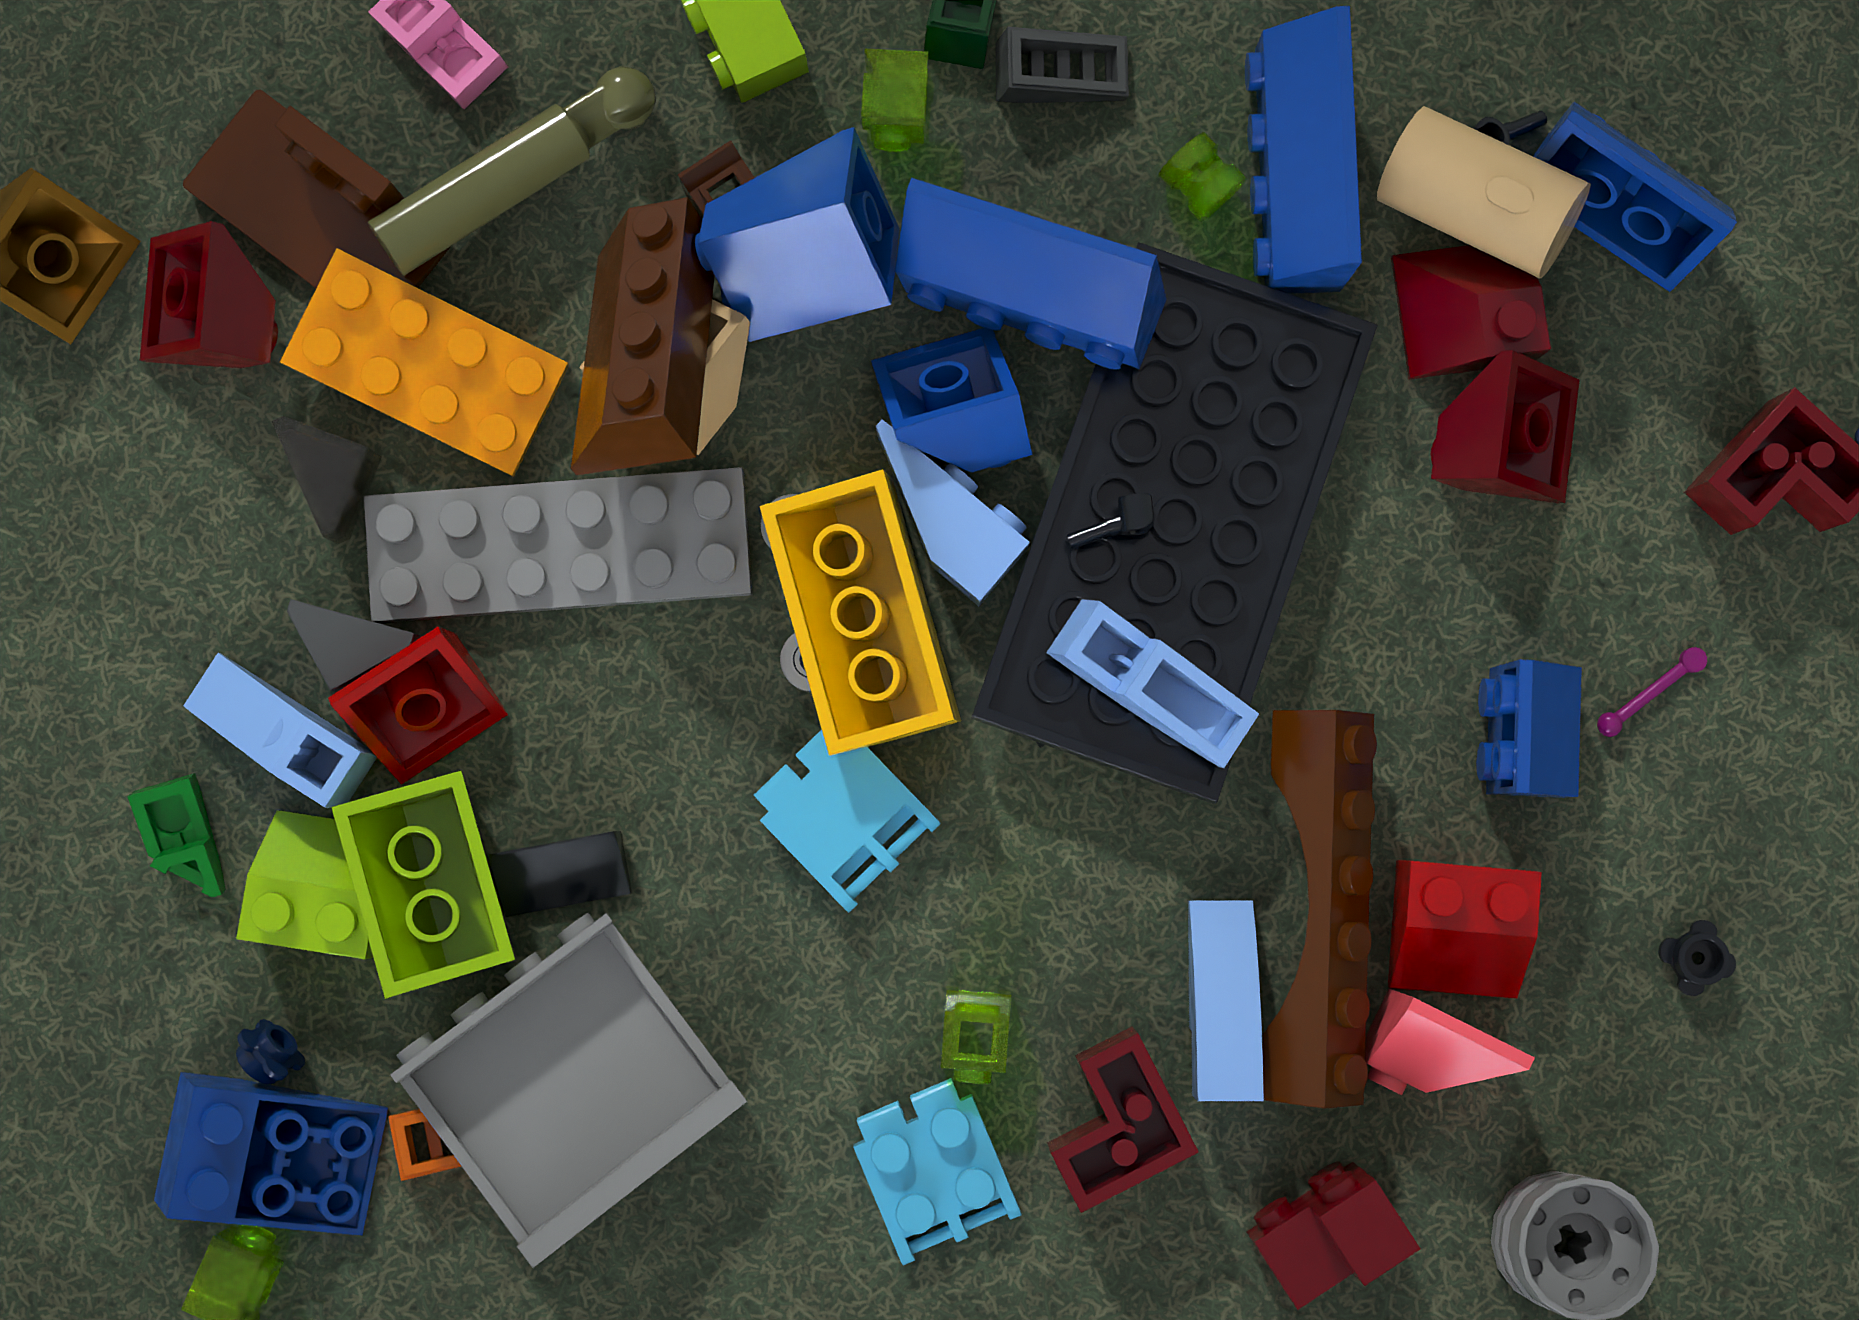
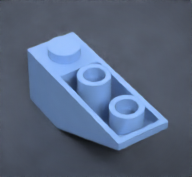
[876,419,1030,606]
[183,653,377,808]

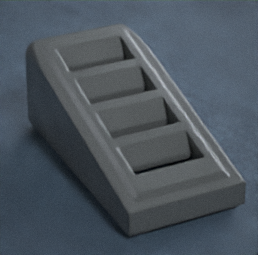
[996,27,1129,103]

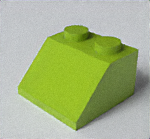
[236,810,373,959]

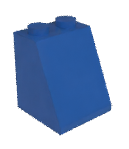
[695,127,900,342]

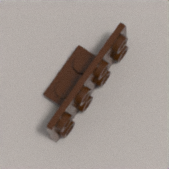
[183,90,451,288]

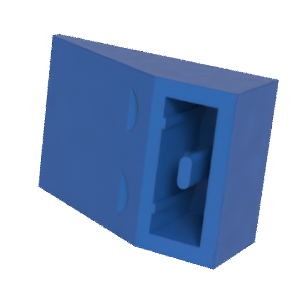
[154,1072,388,1236]

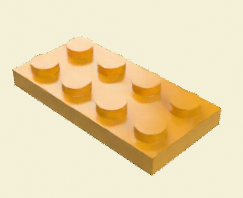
[280,248,569,477]

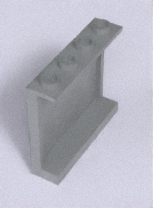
[390,913,747,1268]

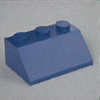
[1533,101,1737,292]

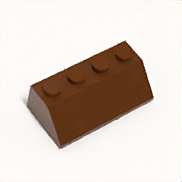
[571,197,715,476]

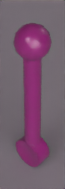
[1597,647,1707,737]

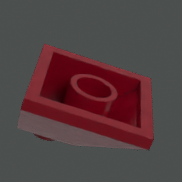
[139,221,278,368]
[1391,245,1551,379]
[1431,350,1580,503]

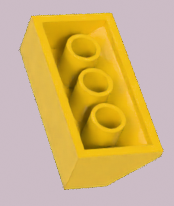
[759,469,961,756]

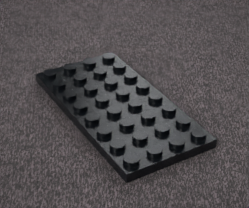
[971,242,1378,804]

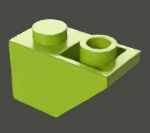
[681,0,809,103]

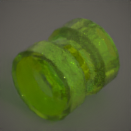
[1158,132,1247,222]

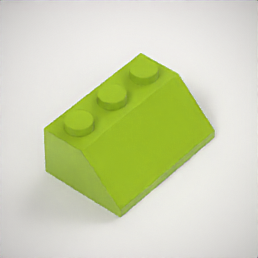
[331,771,515,999]

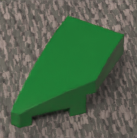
[127,773,226,897]

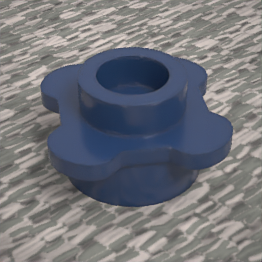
[236,1019,305,1084]

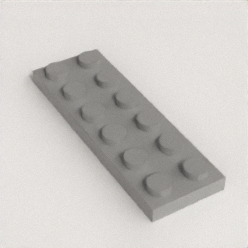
[364,467,753,623]

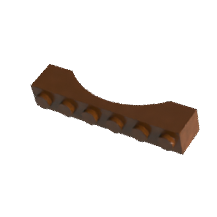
[1262,710,1377,1109]

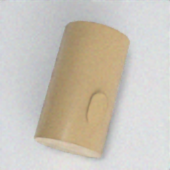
[1377,106,1591,278]

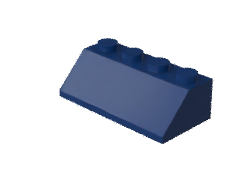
[1245,6,1362,294]
[895,178,1167,369]

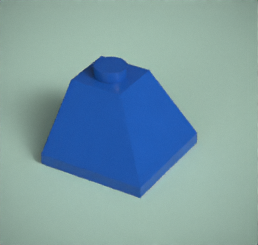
[871,328,1032,473]

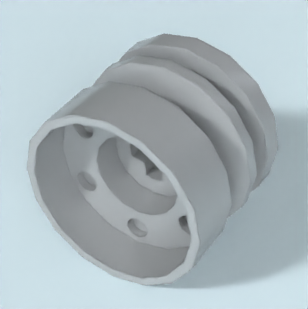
[1491,1171,1659,1320]

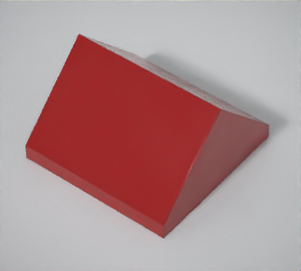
[328,626,508,784]

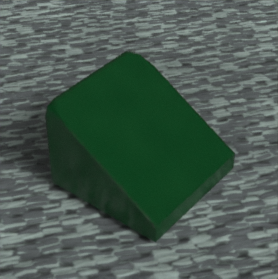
[923,0,997,69]

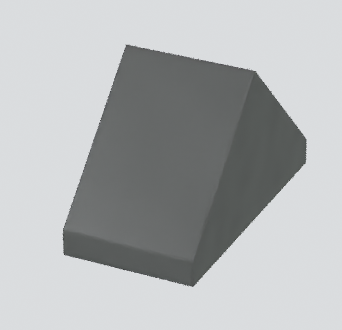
[287,599,422,692]

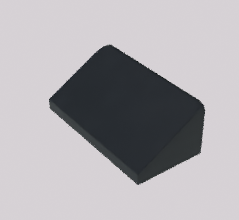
[489,831,632,917]

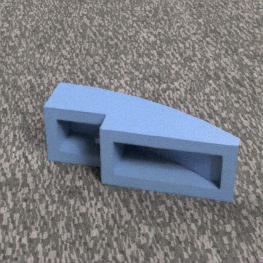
[1046,599,1259,768]
[1188,900,1264,1101]

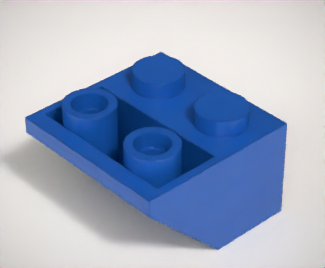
[1476,659,1582,798]

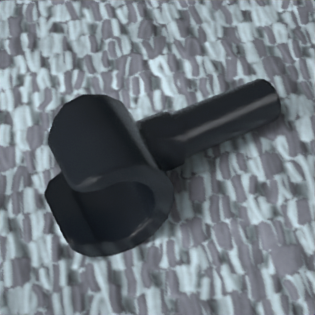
[1472,110,1547,145]
[1067,493,1155,549]

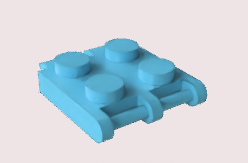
[754,730,941,913]
[853,1078,1022,1266]

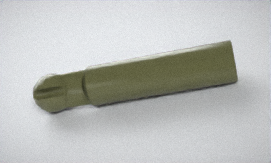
[367,66,656,276]

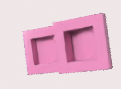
[368,0,508,109]

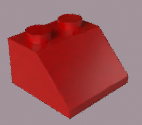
[1388,860,1542,999]

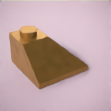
[0,168,141,345]

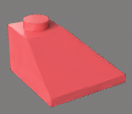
[1365,989,1535,1095]

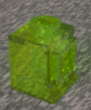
[861,48,928,152]
[941,986,1012,1084]
[181,1225,284,1320]

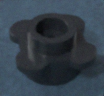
[1658,920,1736,996]

